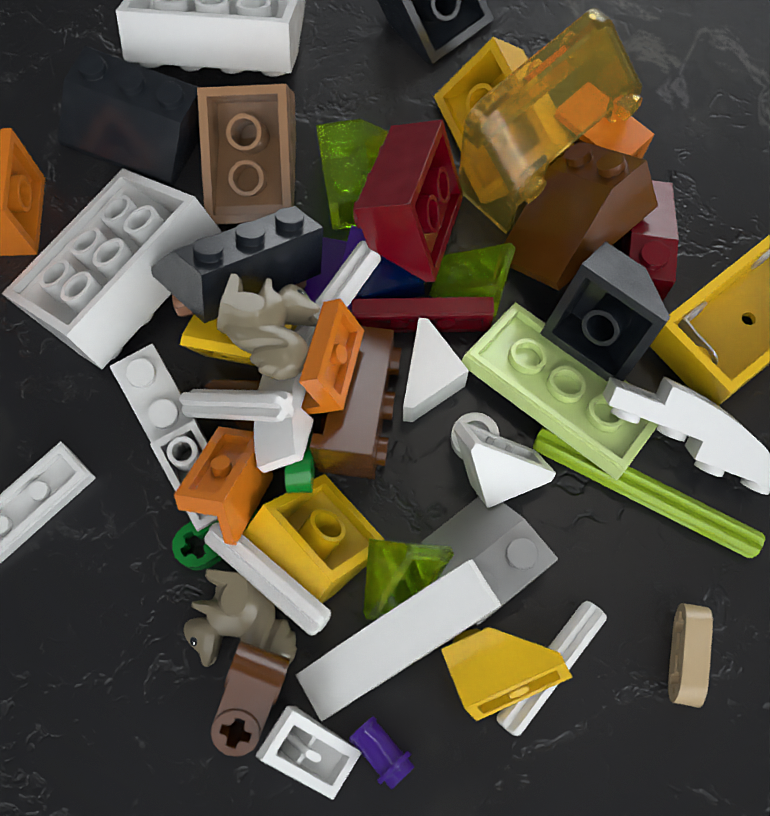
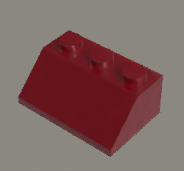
[353,119,464,282]

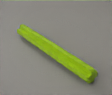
[533,426,765,558]

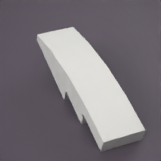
[296,559,502,721]

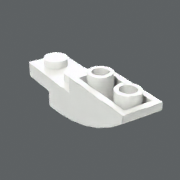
[110,344,218,531]
[603,377,770,495]

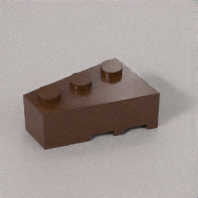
[310,326,402,480]

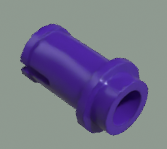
[348,716,415,790]

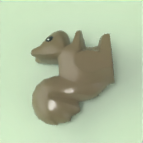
[217,273,320,380]
[184,569,297,667]

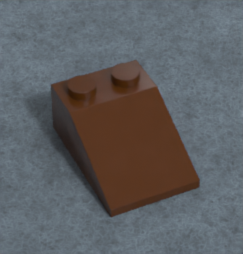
[497,141,658,290]

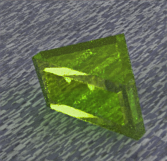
[429,243,516,316]
[363,539,454,620]

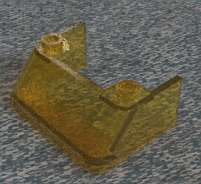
[459,7,643,234]

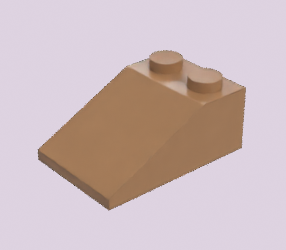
[197,84,296,225]

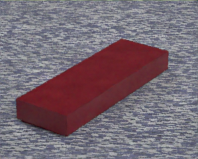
[352,297,494,333]

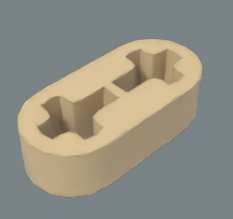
[668,603,713,708]

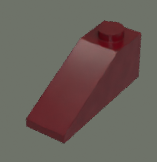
[620,180,679,302]

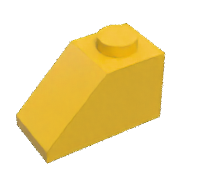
[441,627,572,721]

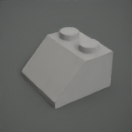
[411,496,558,629]

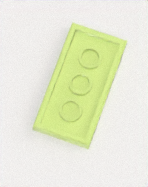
[462,302,659,480]

